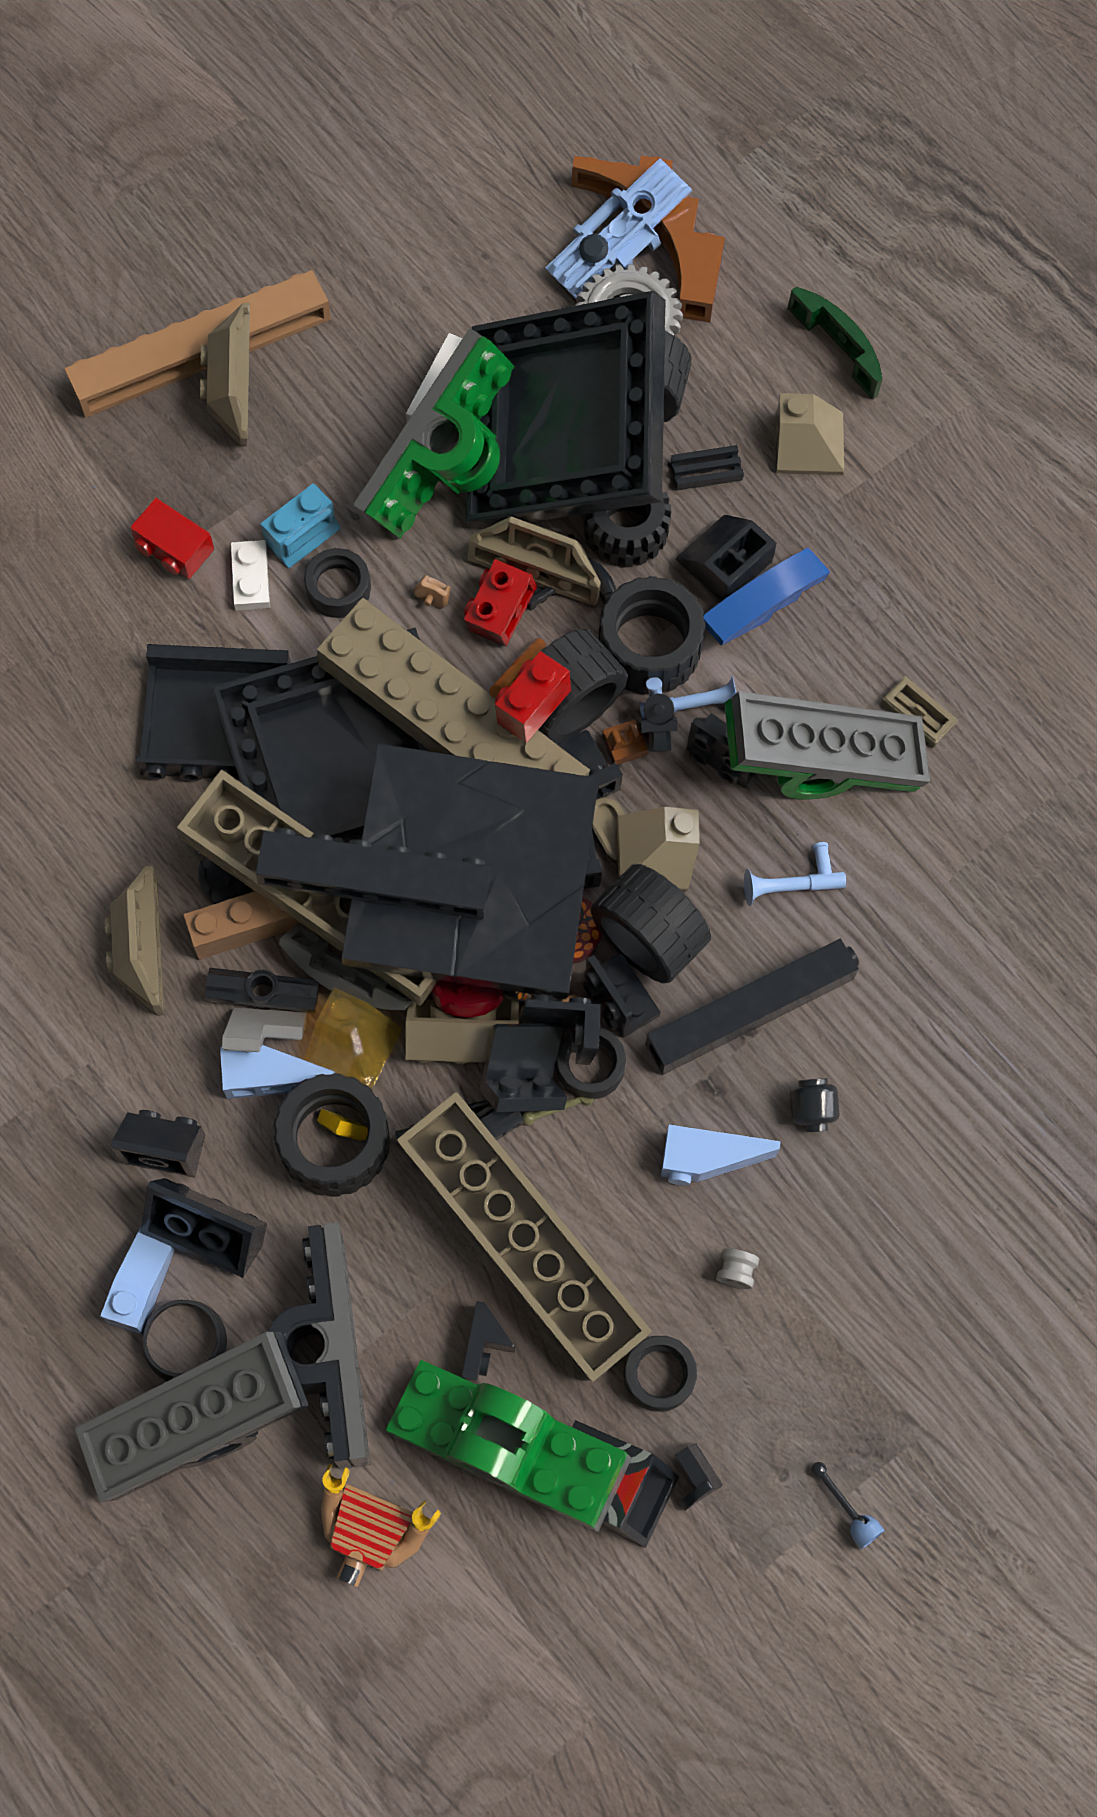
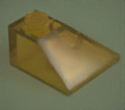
[304,987,402,1089]

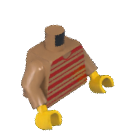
[321,1464,441,1588]

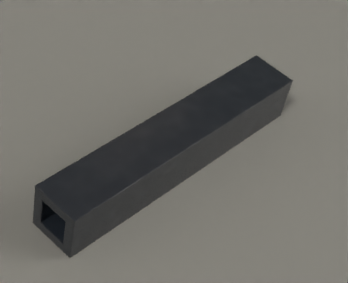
[645,938,859,1075]

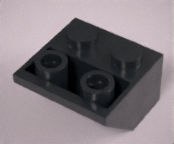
[676,514,777,602]

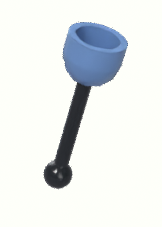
[811,1462,885,1550]

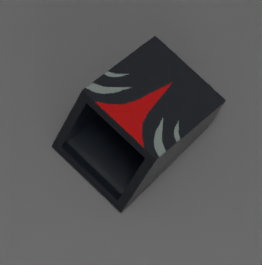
[572,1420,679,1548]

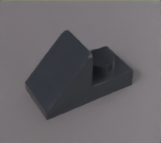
[462,1301,515,1384]

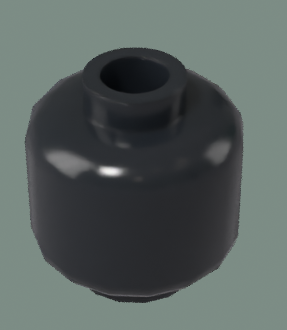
[790,1078,840,1132]

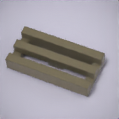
[881,676,958,748]

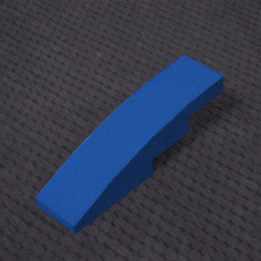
[703,547,830,646]

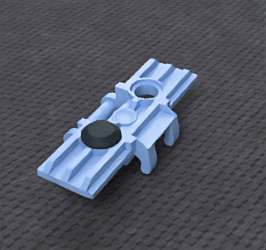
[545,158,692,299]

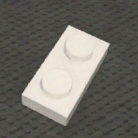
[231,540,270,611]

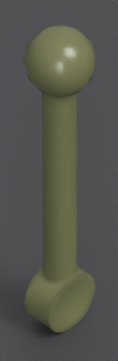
[522,1097,594,1126]

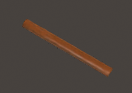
[489,638,546,698]

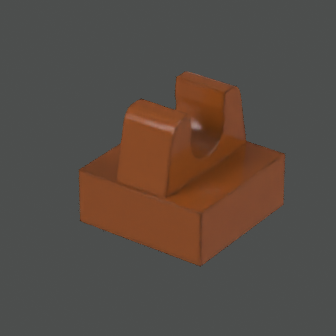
[602,719,648,765]

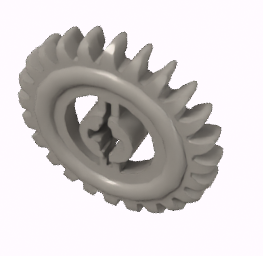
[575,264,683,335]

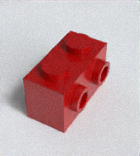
[130,498,215,579]
[464,559,537,647]
[495,651,571,743]

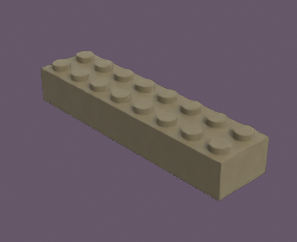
[317,598,590,776]
[177,770,439,1006]
[397,1091,652,1382]

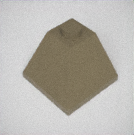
[776,393,844,475]
[616,807,700,892]

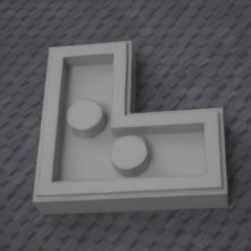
[222,1008,307,1052]

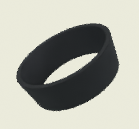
[143,1299,227,1381]

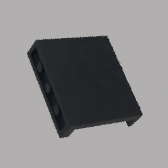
[135,644,291,781]

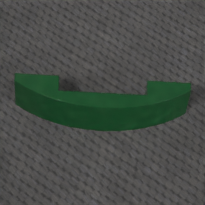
[787,287,883,400]

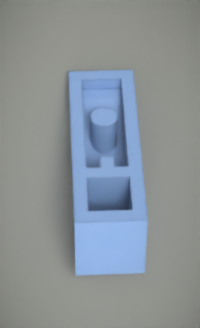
[220,1045,335,1099]
[661,1125,781,1185]
[100,1227,175,1335]

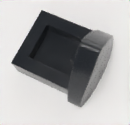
[675,1443,723,1511]

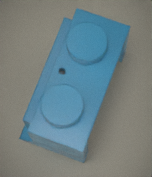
[260,483,341,568]

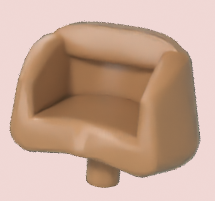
[413,575,451,608]

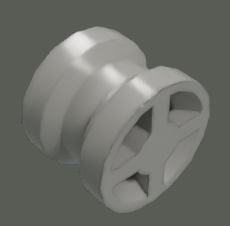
[716,1248,760,1289]

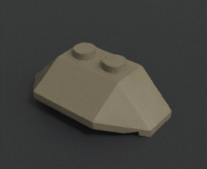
[200,303,250,446]
[468,517,601,607]
[105,866,165,1016]

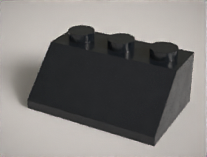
[140,1178,267,1278]

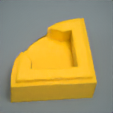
[317,1109,368,1141]

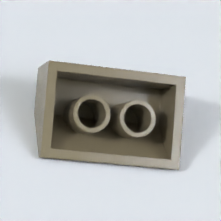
[406,994,519,1064]

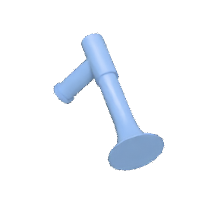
[639,675,736,719]
[744,842,846,906]

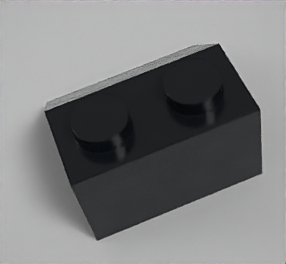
[111,1110,205,1178]

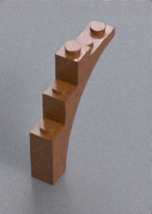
[572,155,725,323]

